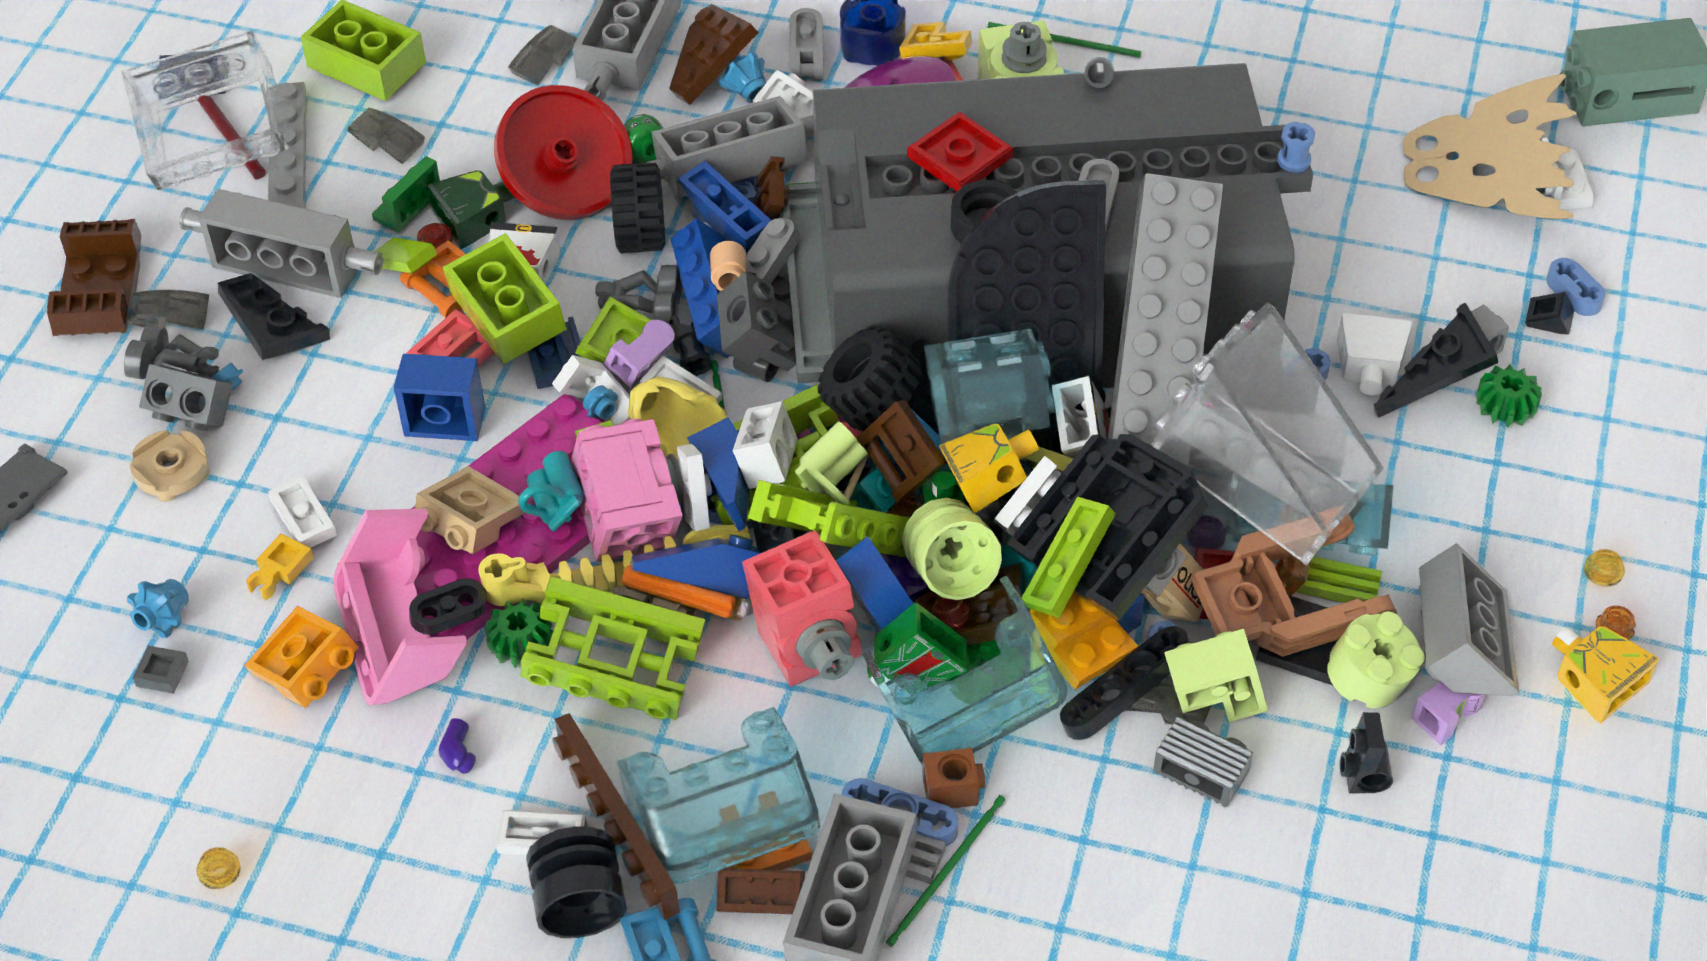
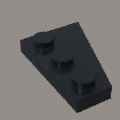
[218,273,330,360]

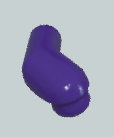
[438,718,476,774]

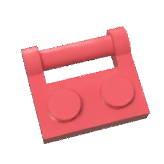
[406,309,496,367]

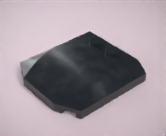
[1006,434,1209,620]

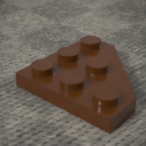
[669,4,759,105]

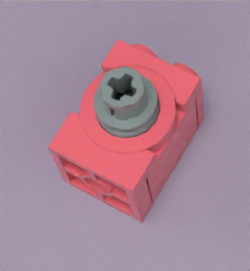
[742,531,863,687]

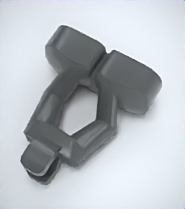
[595,265,682,324]
[124,326,219,379]

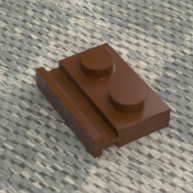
[755,156,789,220]

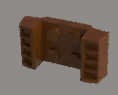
[47,219,141,336]

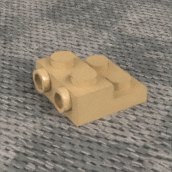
[415,466,525,555]

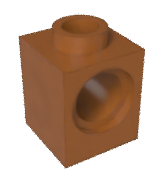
[922,748,985,808]

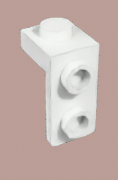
[552,355,630,426]

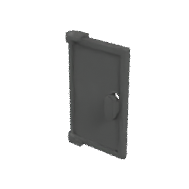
[0,443,68,532]

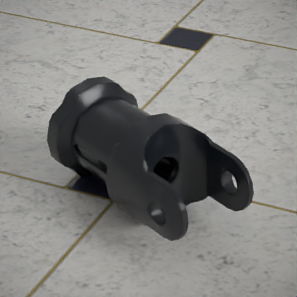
[668,315,712,376]

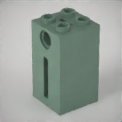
[1560,18,1707,127]

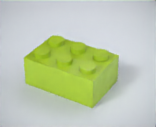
[300,0,426,101]
[442,233,567,365]

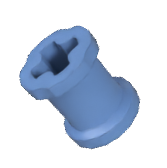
[1277,122,1315,173]

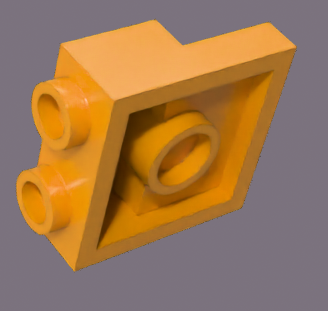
[1024,593,1138,690]
[244,606,359,708]

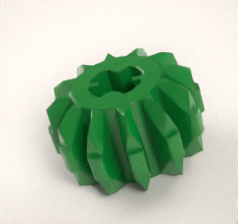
[1476,364,1542,428]
[485,599,553,668]

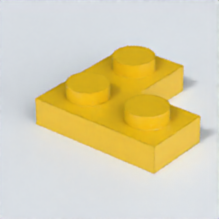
[899,22,972,60]

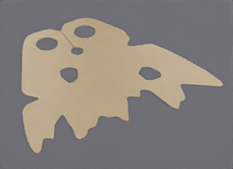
[1403,74,1577,219]

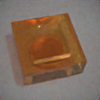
[1275,550,1313,596]

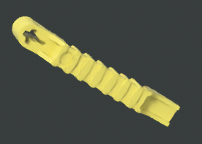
[478,525,753,606]

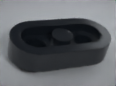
[409,578,487,635]

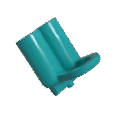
[518,451,584,532]

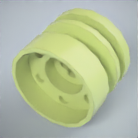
[902,498,1002,600]

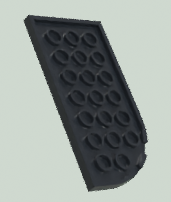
[947,180,1106,455]

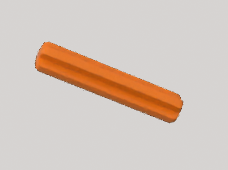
[622,565,736,618]

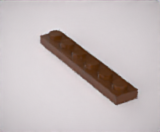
[552,713,680,920]

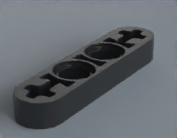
[1060,626,1190,740]

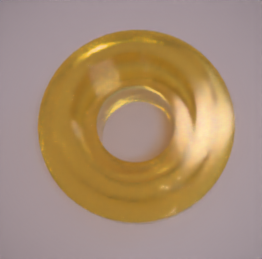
[1584,549,1625,587]
[197,847,241,889]

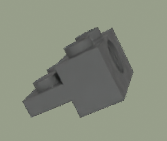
[717,271,796,371]

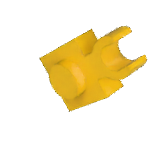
[246,533,314,600]

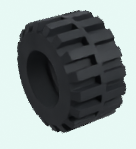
[610,162,666,254]
[817,326,921,431]

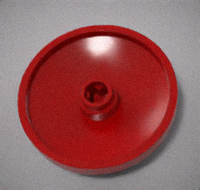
[494,85,632,220]

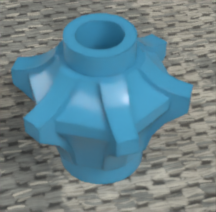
[718,52,766,103]
[127,579,189,638]

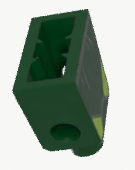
[426,170,515,249]

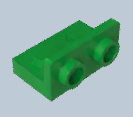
[372,156,440,233]

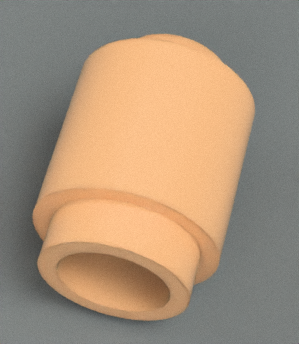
[710,241,747,291]

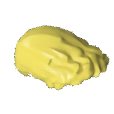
[628,376,728,460]

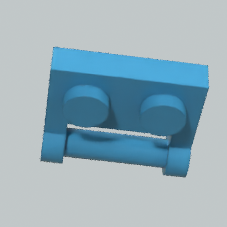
[620,898,716,961]

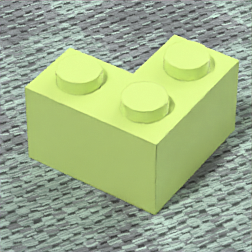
[1164,629,1268,722]

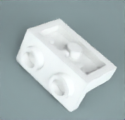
[753,70,816,119]
[1540,138,1594,209]
[994,456,1061,536]

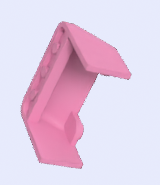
[334,509,467,705]

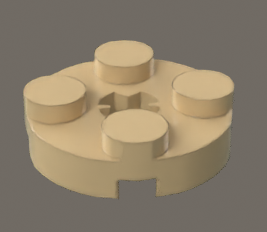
[130,430,210,502]

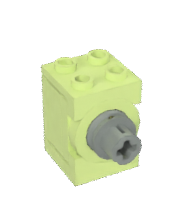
[977,20,1065,79]

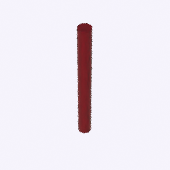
[196,91,266,180]

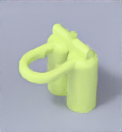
[795,421,868,505]

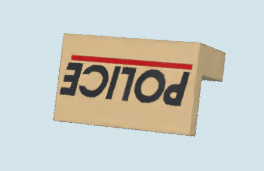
[1141,543,1203,622]

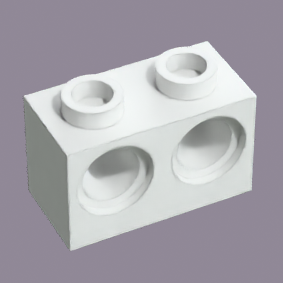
[733,401,798,489]

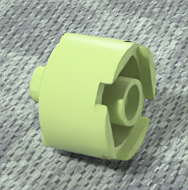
[1327,611,1425,708]

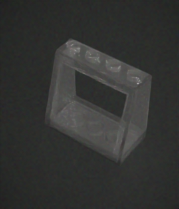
[121,30,289,190]

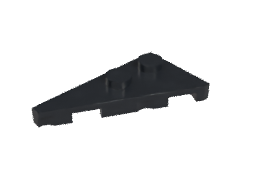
[1374,302,1498,418]

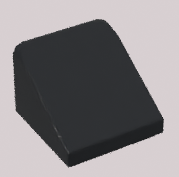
[1525,292,1574,335]

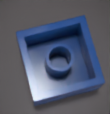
[393,354,486,441]

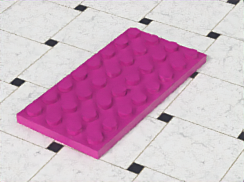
[338,394,606,640]

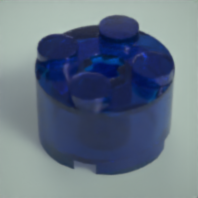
[840,0,906,66]

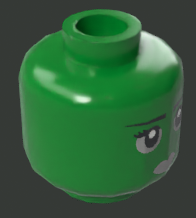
[624,114,663,163]

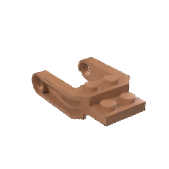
[1191,507,1397,656]

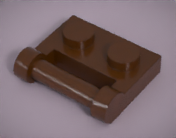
[856,400,947,504]

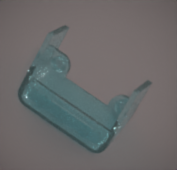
[862,576,1067,764]

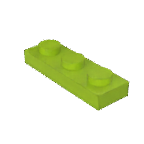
[1020,496,1116,618]

